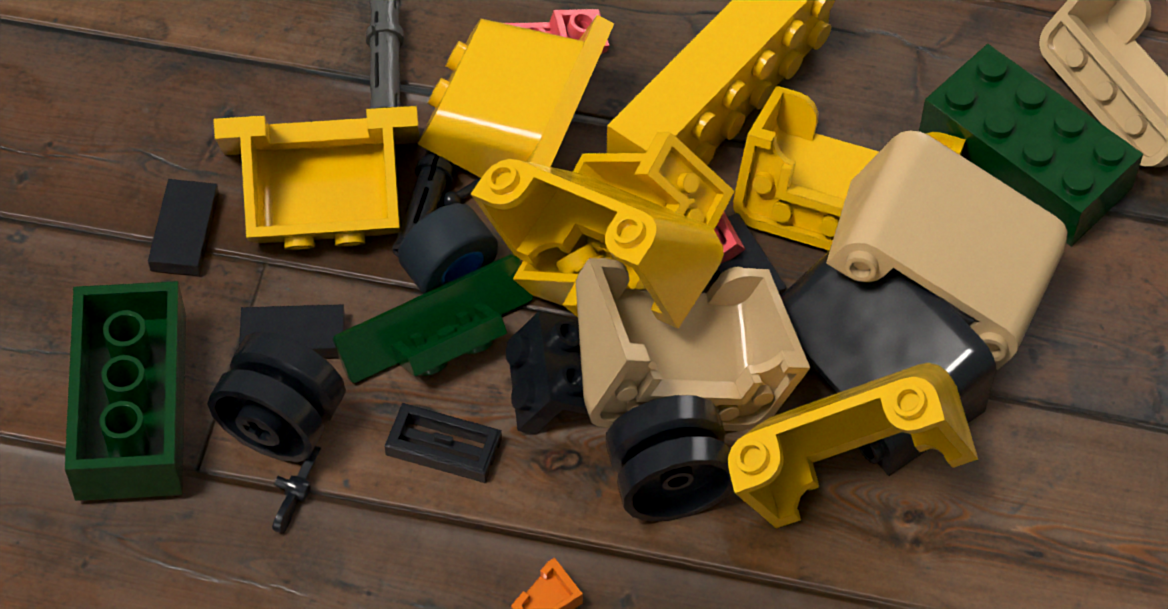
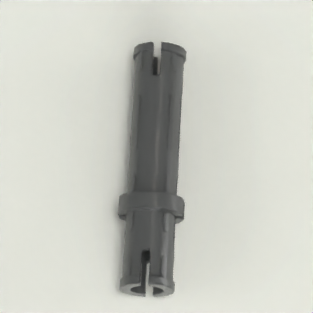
[366,0,404,109]

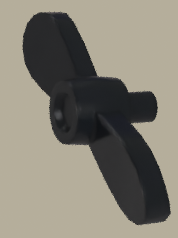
[272,446,322,534]

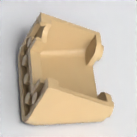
[826,131,1067,370]
[576,258,810,431]

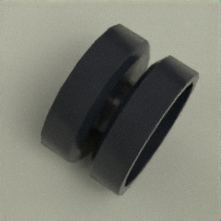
[207,332,346,462]
[606,395,734,521]

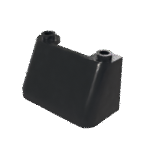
[780,250,996,476]

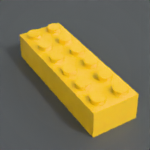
[607,0,835,165]

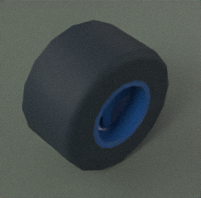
[398,203,498,294]

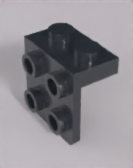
[506,311,589,434]

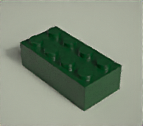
[919,43,1143,247]
[65,281,186,501]

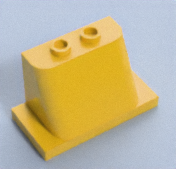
[418,15,614,178]
[214,106,420,250]
[513,132,735,317]

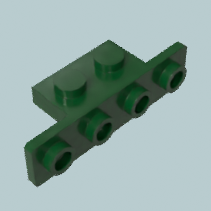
[333,254,533,383]

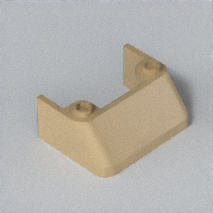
[1039,0,1168,167]

